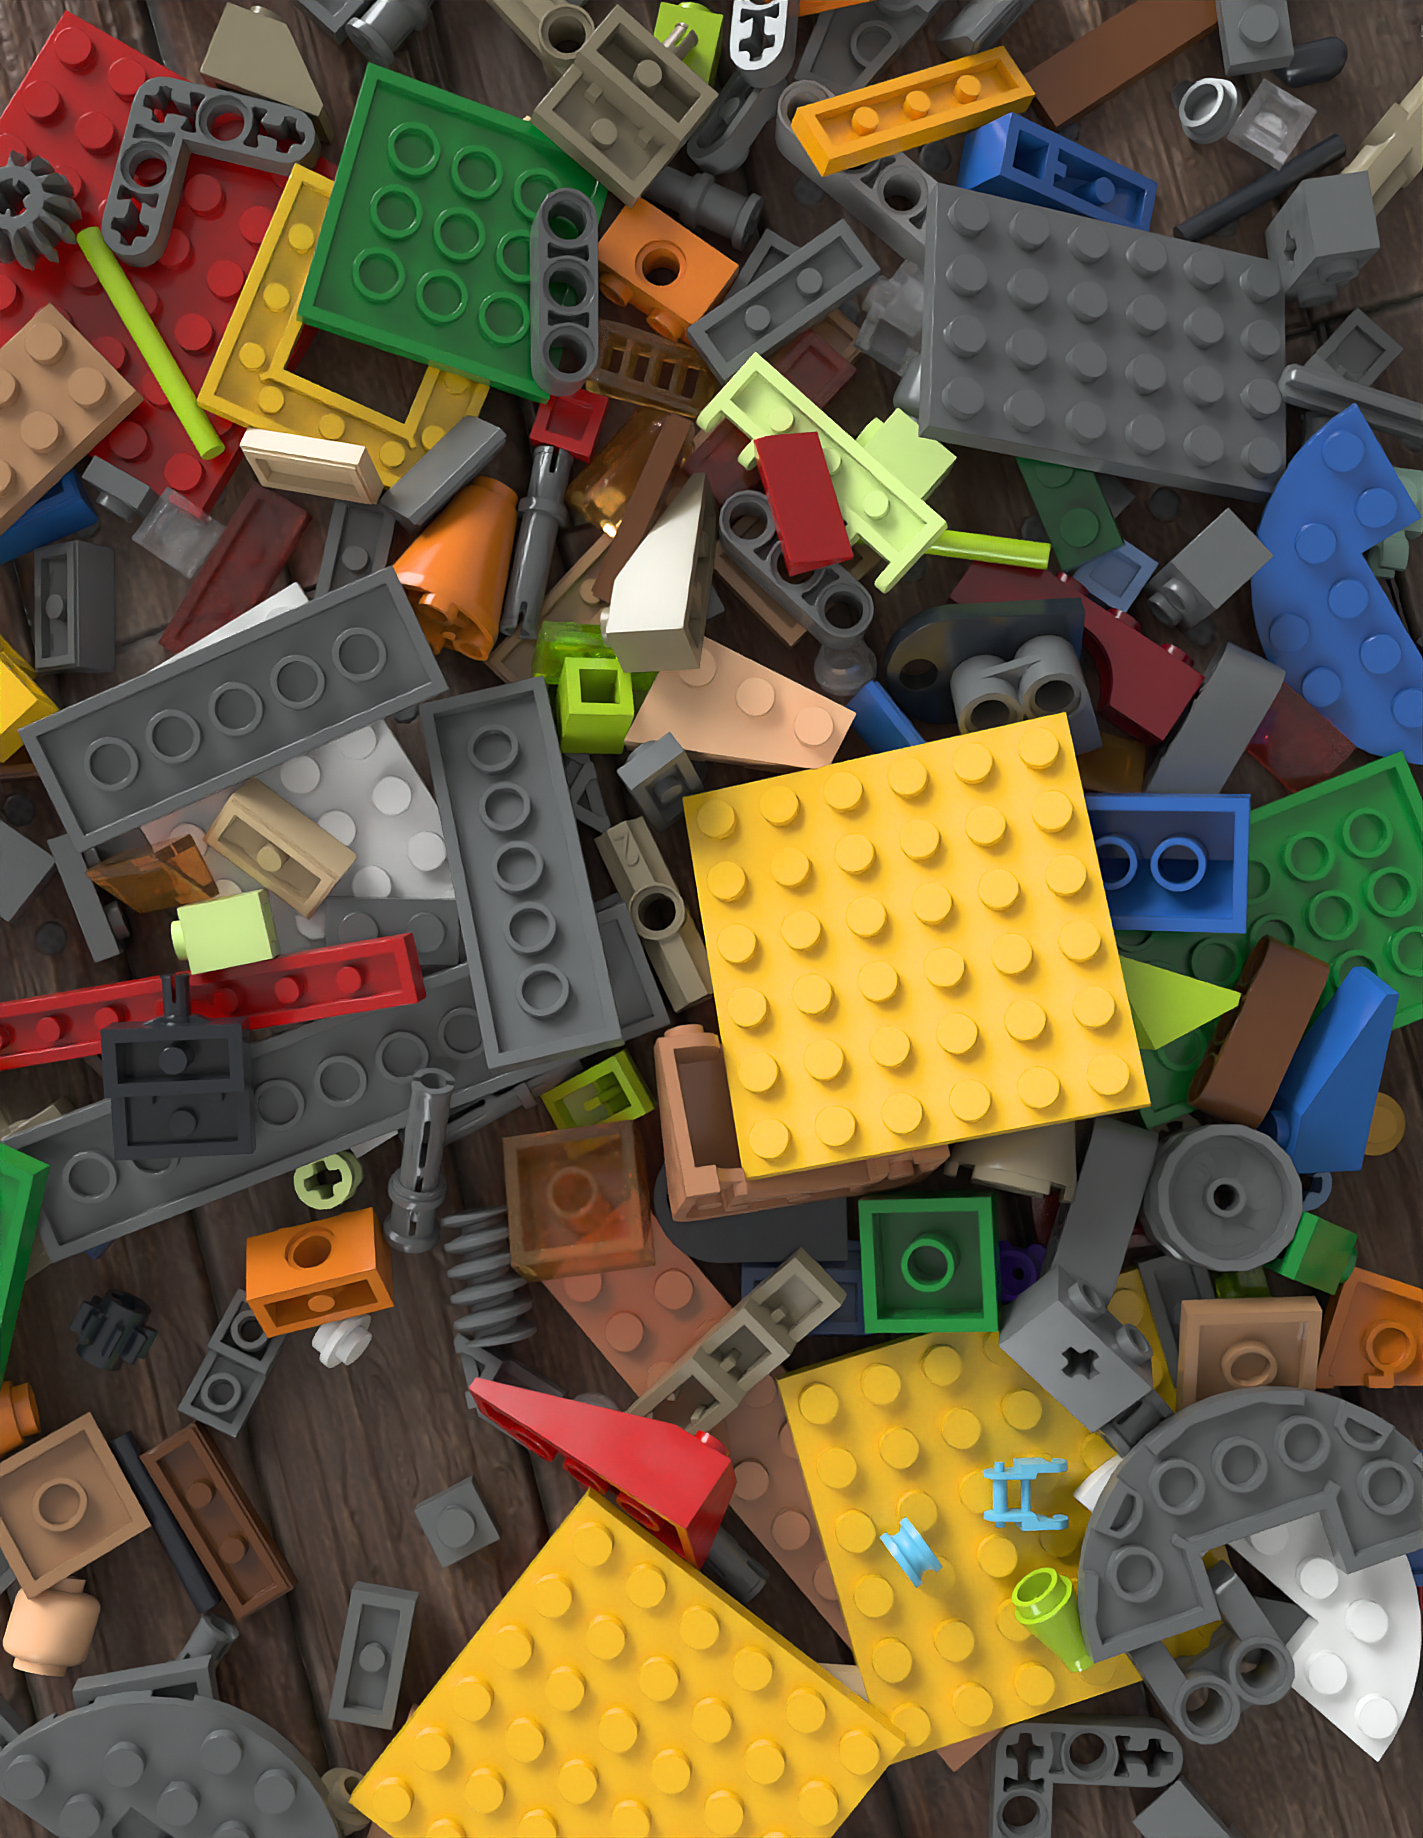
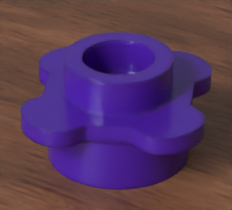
[999,1240,1046,1304]

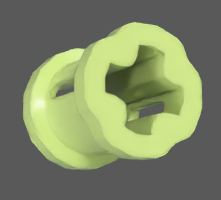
[294,1150,364,1210]

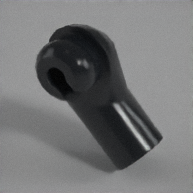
[1269,36,1348,88]

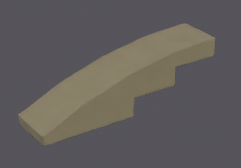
[624,1247,847,1436]

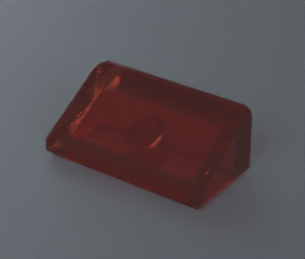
[1245,681,1356,793]

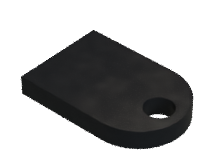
[884,597,1085,724]
[654,1163,848,1263]

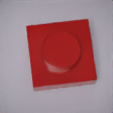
[529,388,610,464]

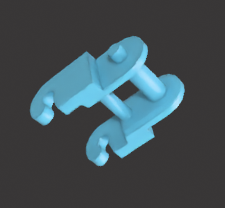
[983,1457,1069,1531]

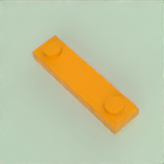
[790,46,1035,177]

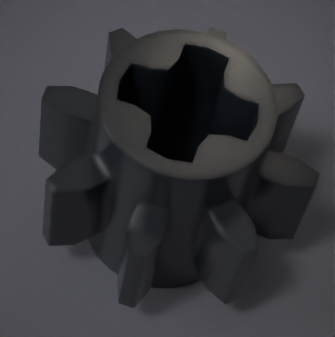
[69,1289,158,1371]

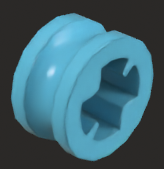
[880,1517,943,1588]

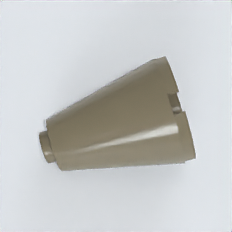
[943,1121,1077,1203]

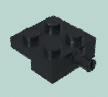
[100,973,256,1161]

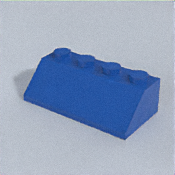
[1083,793,1251,933]

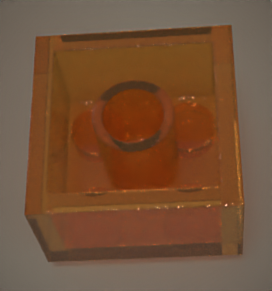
[503,1119,656,1283]

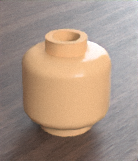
[3,1575,101,1677]

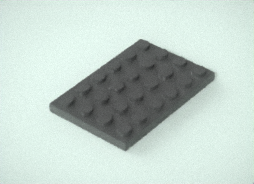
[918,182,1286,505]

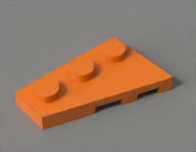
[1316,1266,1423,1388]

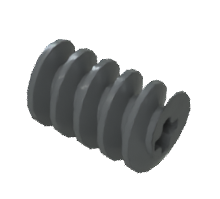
[441,1205,537,1347]

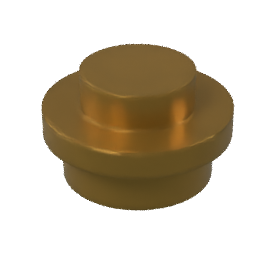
[1364,1092,1405,1156]

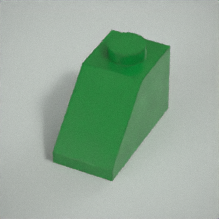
[1262,1211,1358,1295]

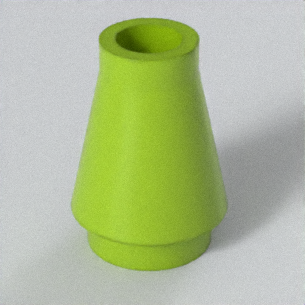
[1012,1567,1094,1672]

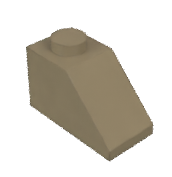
[200,2,335,145]

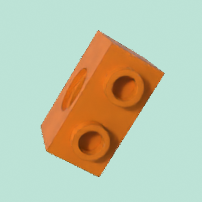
[598,197,739,348]
[246,1207,394,1338]

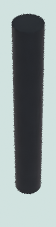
[1173,134,1346,243]
[107,1430,222,1614]

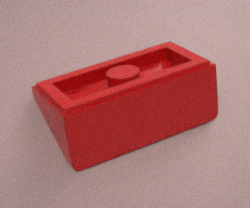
[754,431,854,577]

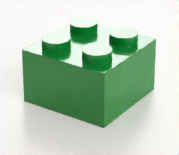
[858,1189,1003,1333]

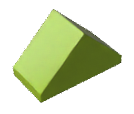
[1119,955,1241,1050]
[540,1048,657,1151]

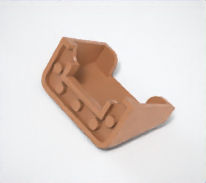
[654,1024,950,1222]

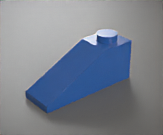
[956,112,1158,232]
[1259,967,1399,1174]

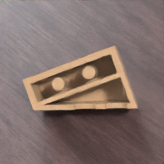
[624,636,856,774]

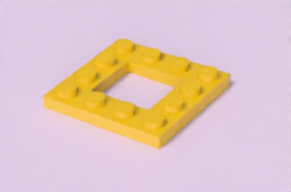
[196,163,490,491]

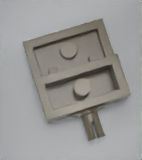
[530,4,719,209]

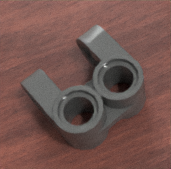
[950,635,1104,756]
[1125,1559,1295,1744]

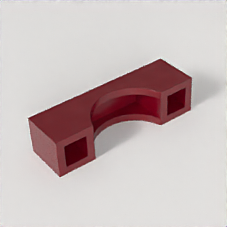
[944,534,1206,749]

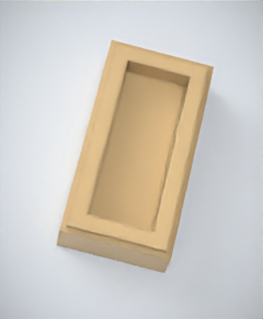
[240,427,384,505]

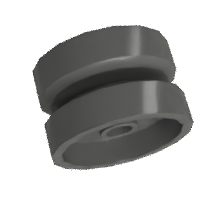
[1137,1125,1303,1271]

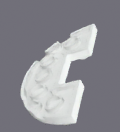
[1072,1454,1421,1762]

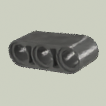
[530,188,599,397]
[718,490,874,650]
[1136,640,1286,794]
[1039,1115,1158,1308]

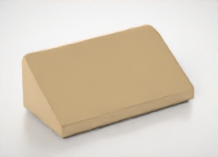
[202,777,357,920]

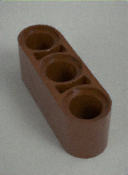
[1187,934,1329,1130]

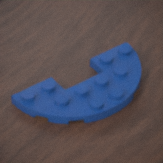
[1250,403,1423,765]

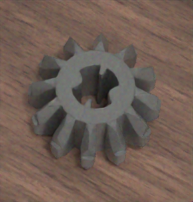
[0,149,83,271]

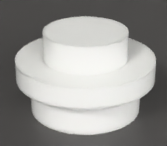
[312,1314,372,1368]

